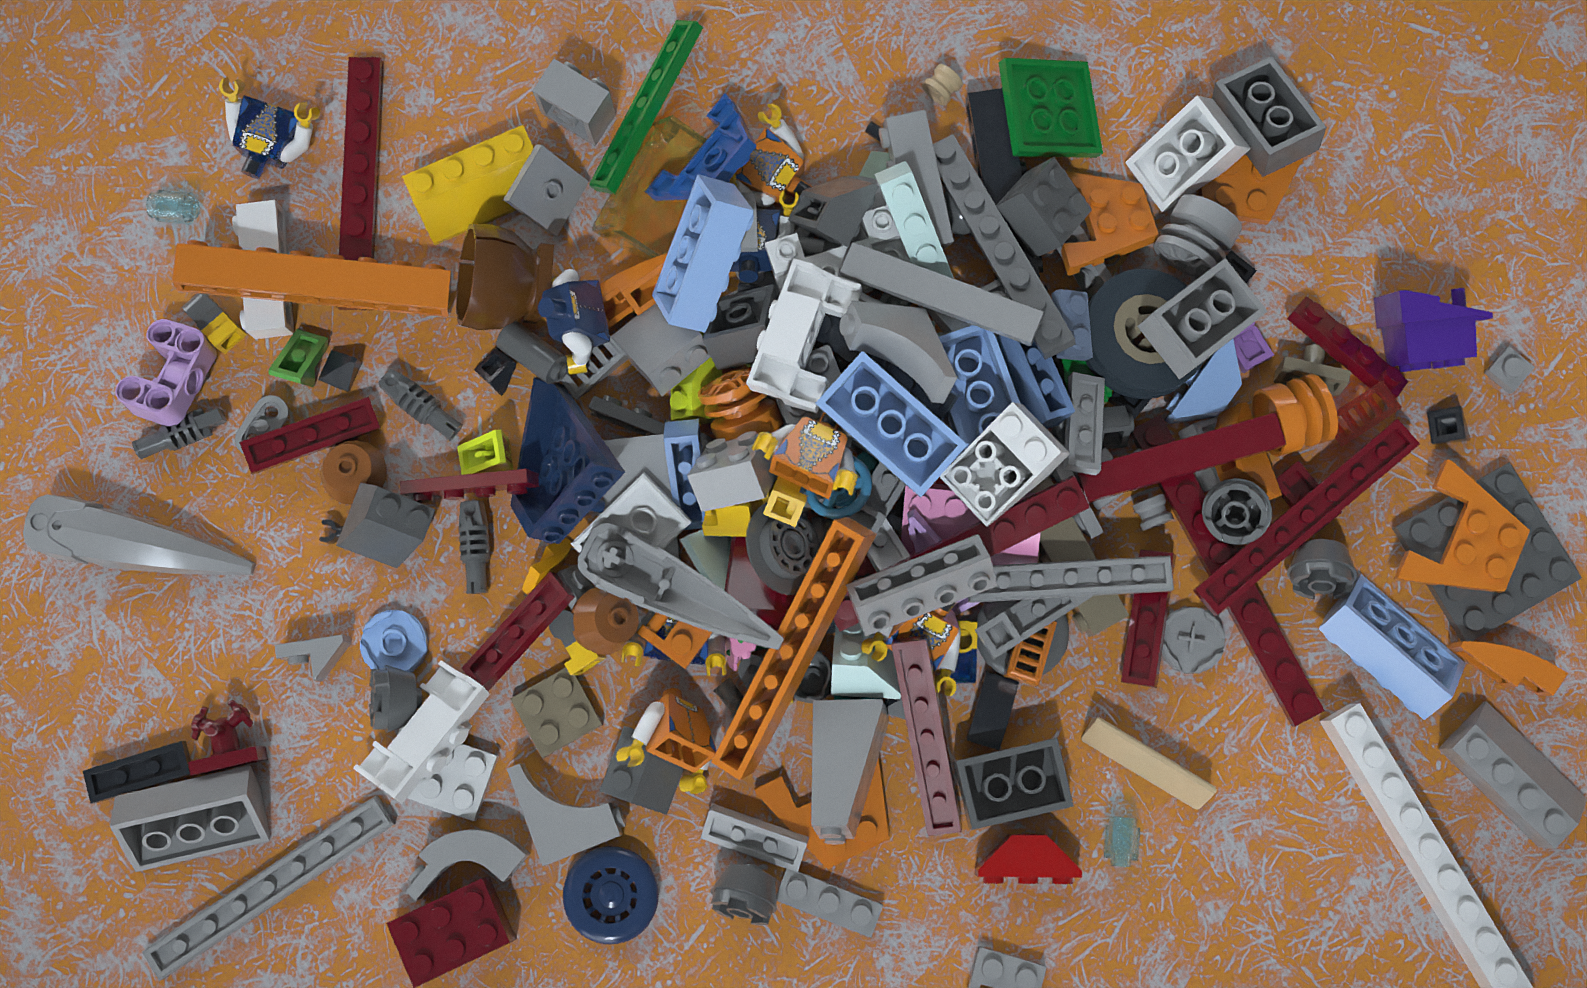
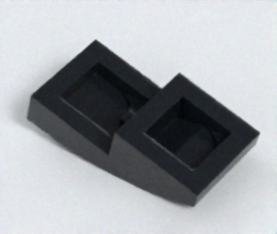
[967,671,1019,750]

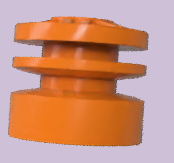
[698,367,784,441]
[1252,374,1338,457]

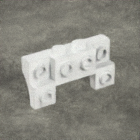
[765,205,910,296]
[746,259,862,414]
[353,660,490,805]

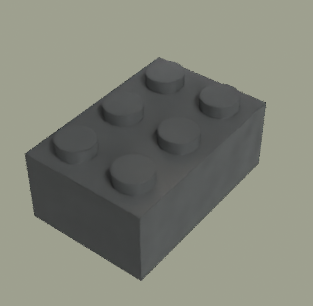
[1212,56,1327,177]
[953,738,1074,830]

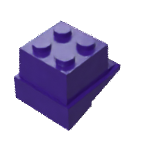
[1373,288,1493,372]

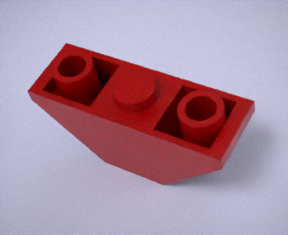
[975,834,1082,884]

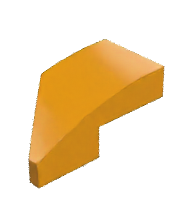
[522,538,572,595]

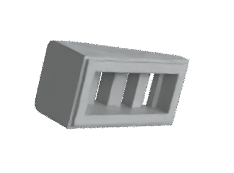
[561,336,628,400]

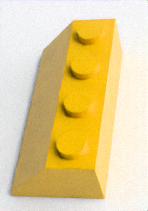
[402,125,534,245]

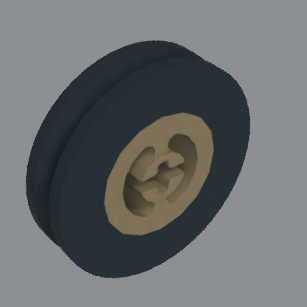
[1085,269,1205,399]

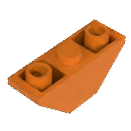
[1214,401,1282,500]

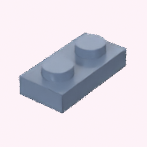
[1052,289,1093,361]

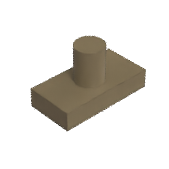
[1274,344,1350,397]

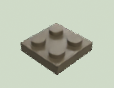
[510,668,603,758]

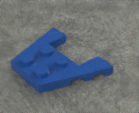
[645,93,757,201]

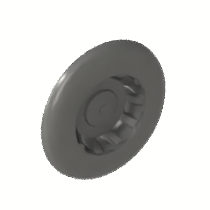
[746,503,821,595]
[976,600,1069,675]

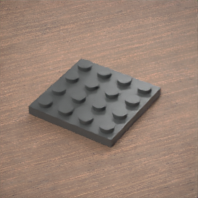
[1392,462,1582,641]

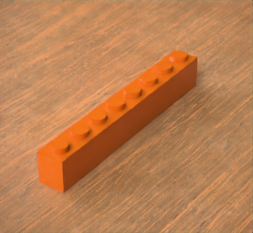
[172,240,452,317]
[711,517,877,780]

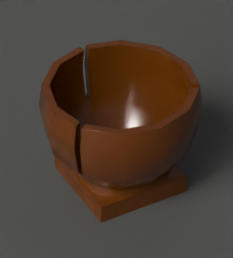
[456,224,554,330]

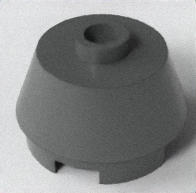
[1202,479,1272,545]
[1287,539,1357,599]
[369,665,422,733]
[710,864,777,925]

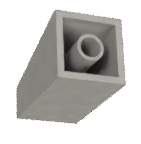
[603,434,681,561]
[811,699,889,845]

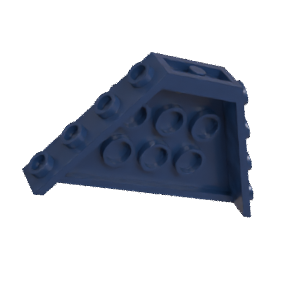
[510,376,625,544]

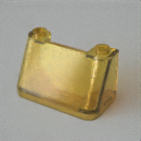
[592,115,707,260]

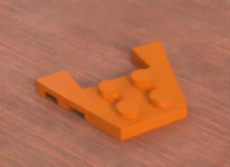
[1198,155,1304,225]
[1061,171,1158,275]
[1394,459,1530,593]
[754,758,889,869]

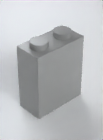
[611,303,711,396]

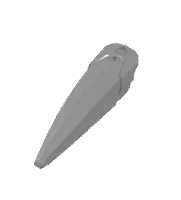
[23,494,256,575]
[578,523,784,650]

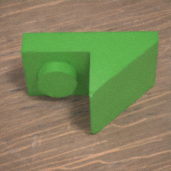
[269,329,328,387]

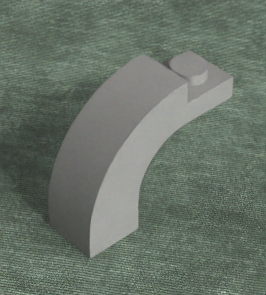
[405,829,531,901]

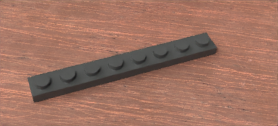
[933,134,1076,360]

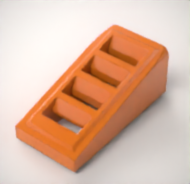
[1004,621,1057,687]

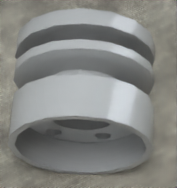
[1153,194,1242,278]

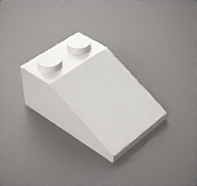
[1125,95,1251,212]

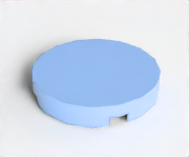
[360,610,428,672]

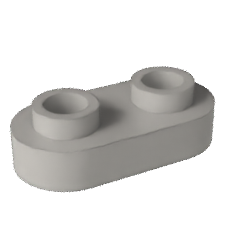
[235,395,289,454]

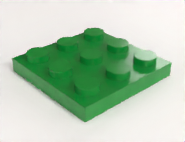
[998,58,1103,158]

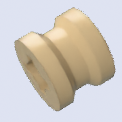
[922,64,963,106]

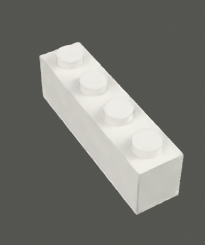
[232,200,294,339]

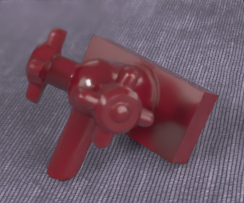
[188,700,268,775]

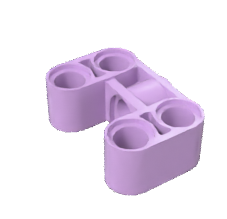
[115,319,217,426]

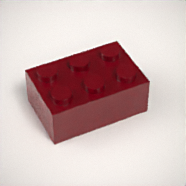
[386,876,516,988]

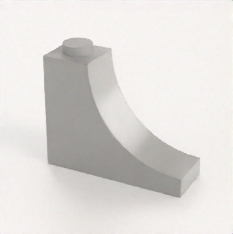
[840,301,957,403]
[507,764,626,867]

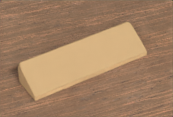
[1081,717,1217,809]

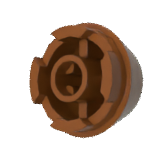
[320,440,387,505]
[571,587,639,655]

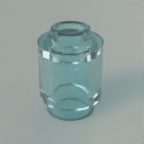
[146,189,200,225]
[1104,816,1140,867]

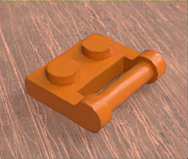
[636,612,714,669]

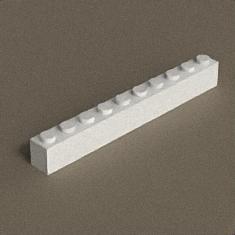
[1319,703,1533,988]

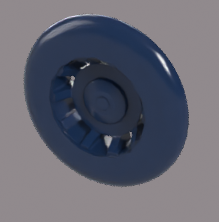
[563,846,659,945]

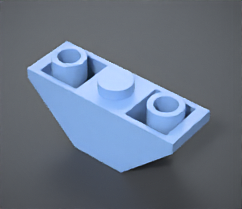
[1165,339,1242,424]

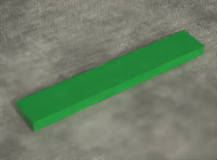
[589,20,704,194]

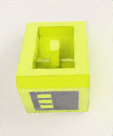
[457,430,513,475]

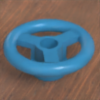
[805,456,872,519]

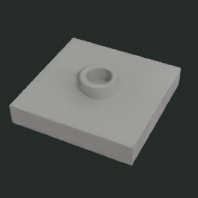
[503,144,589,237]

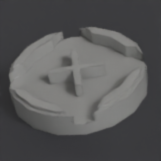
[1162,607,1225,674]

